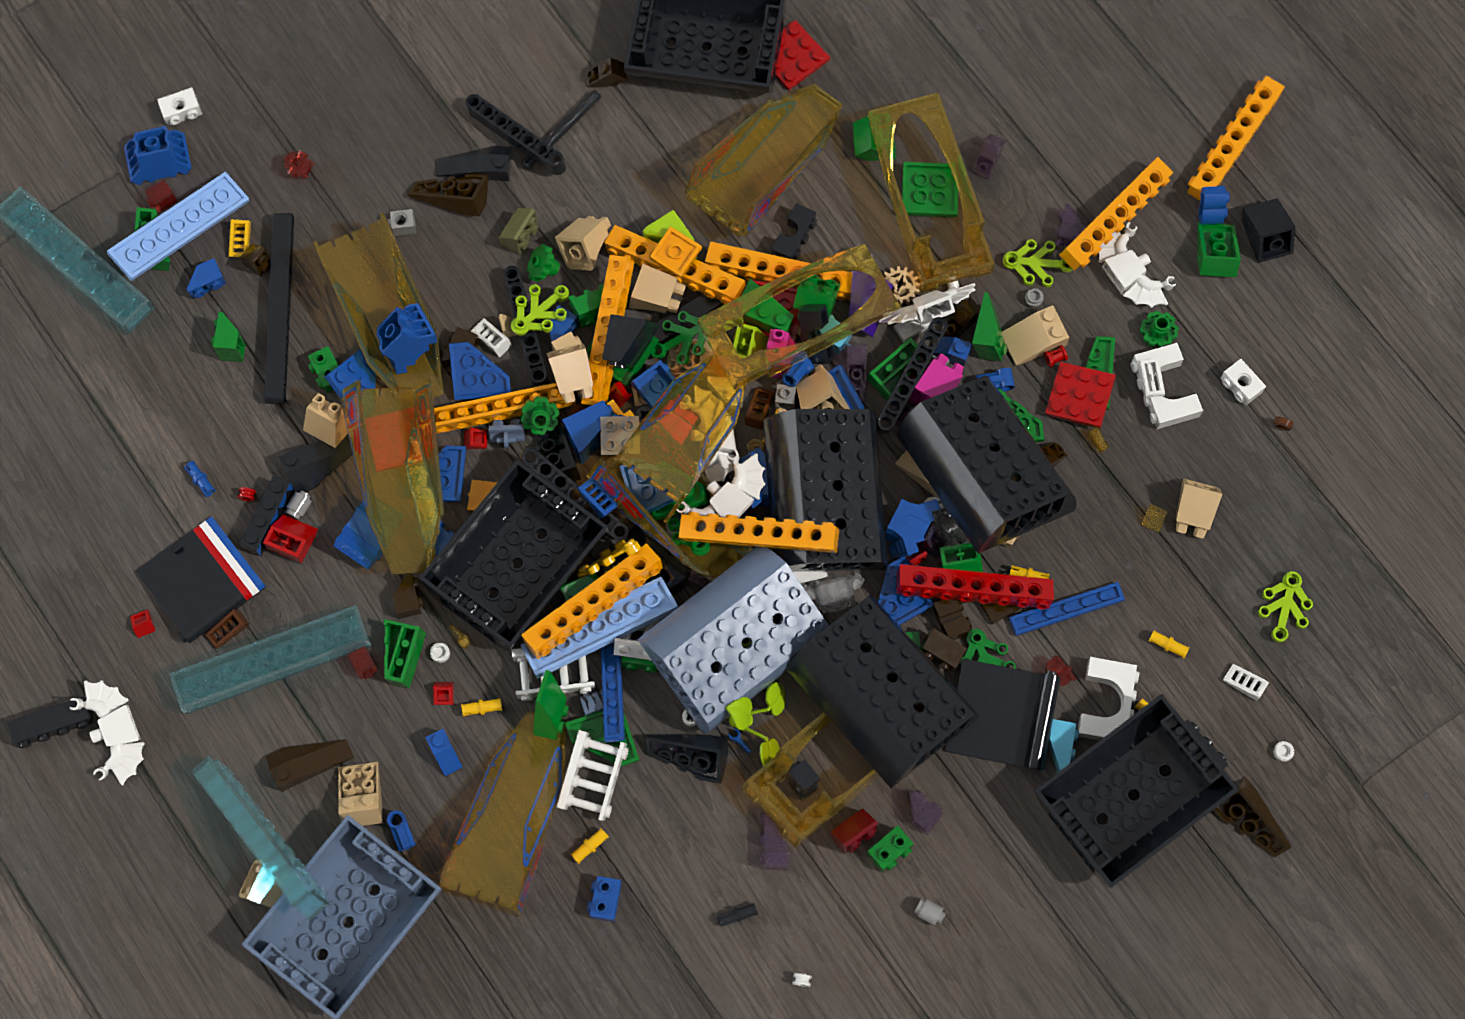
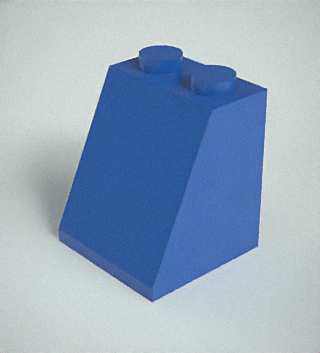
[563,400,614,464]

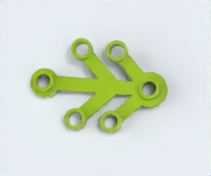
[1002,239,1073,288]
[511,284,569,336]
[1258,571,1313,643]

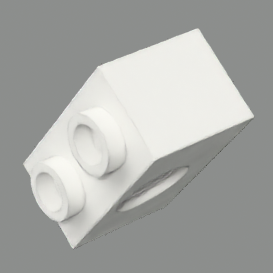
[157,88,202,126]
[1221,359,1266,406]

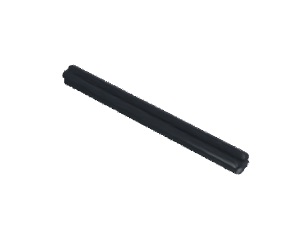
[522,90,601,170]

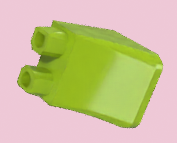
[643,210,697,260]

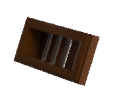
[745,387,774,429]
[205,609,250,649]

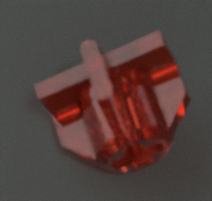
[1045,655,1076,686]

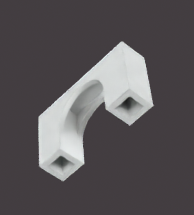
[1131,343,1203,429]
[1077,657,1139,741]

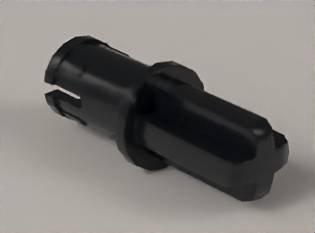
[717,903,758,927]

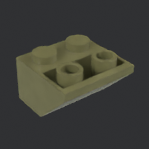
[499,208,539,255]

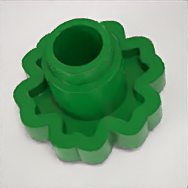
[527,244,560,282]
[1139,311,1179,348]
[521,396,559,435]

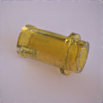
[1088,428,1110,453]

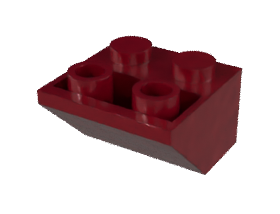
[830,808,878,854]

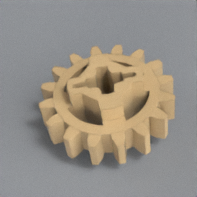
[884,266,920,307]

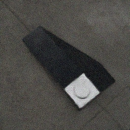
[436,146,513,182]
[536,415,581,486]
[279,431,358,493]
[628,521,691,596]
[646,735,728,784]

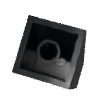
[1242,198,1296,263]
[602,314,659,370]

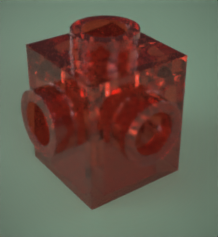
[284,150,315,179]

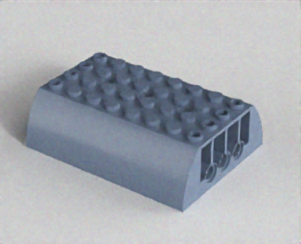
[637,547,829,734]
[241,815,442,1019]

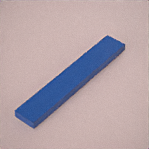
[1009,582,1125,636]
[601,641,625,742]

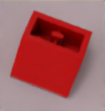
[263,514,318,564]

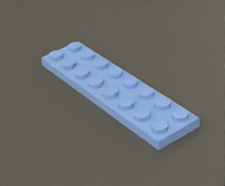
[107,172,249,281]
[520,577,678,679]

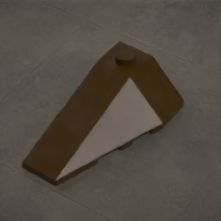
[408,174,489,216]
[266,739,355,792]
[1213,776,1291,857]

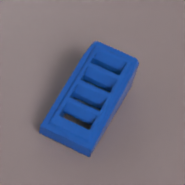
[577,477,618,519]

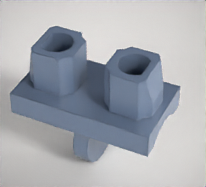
[489,419,525,448]

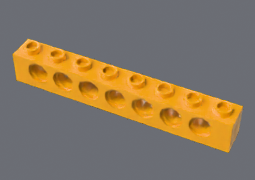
[1187,76,1285,200]
[1059,157,1173,271]
[604,225,746,307]
[705,241,853,301]
[581,255,635,406]
[422,383,576,435]
[679,512,839,553]
[521,543,663,659]

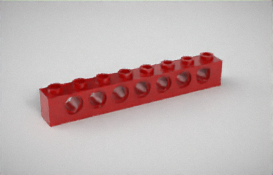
[896,564,1054,610]

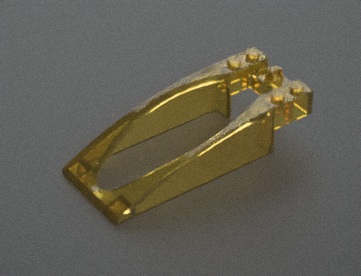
[868,92,995,293]
[697,243,901,390]
[741,675,923,848]

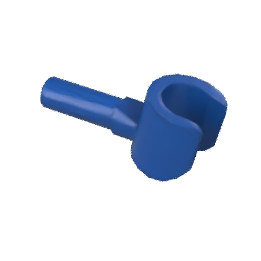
[728,728,752,754]

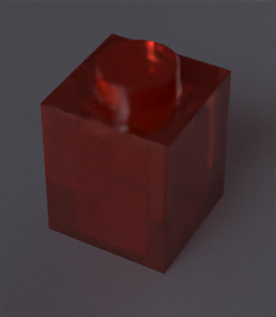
[145,180,177,213]
[347,646,378,679]

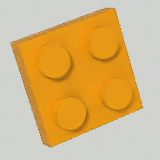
[649,226,702,278]

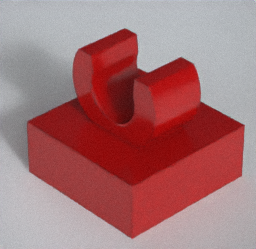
[609,381,633,408]

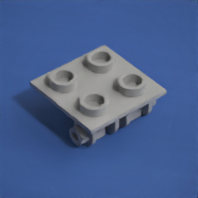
[600,416,640,455]

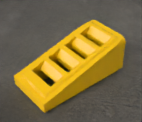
[229,220,251,257]

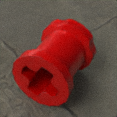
[1044,345,1068,367]

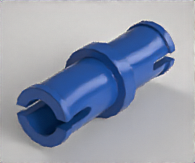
[184,461,216,497]

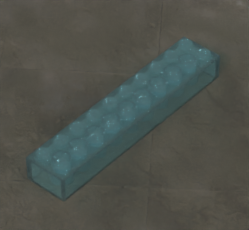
[0,186,155,334]
[169,605,372,715]
[191,756,329,920]

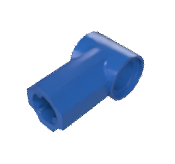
[782,351,815,387]
[975,368,1015,391]
[387,810,416,852]

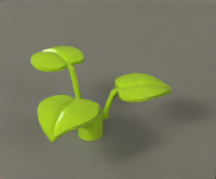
[725,682,786,774]

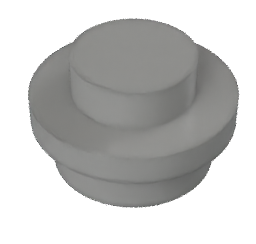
[1025,289,1044,307]

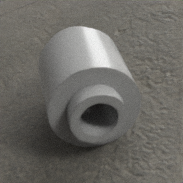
[285,491,312,520]
[914,899,946,926]

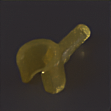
[449,624,470,649]

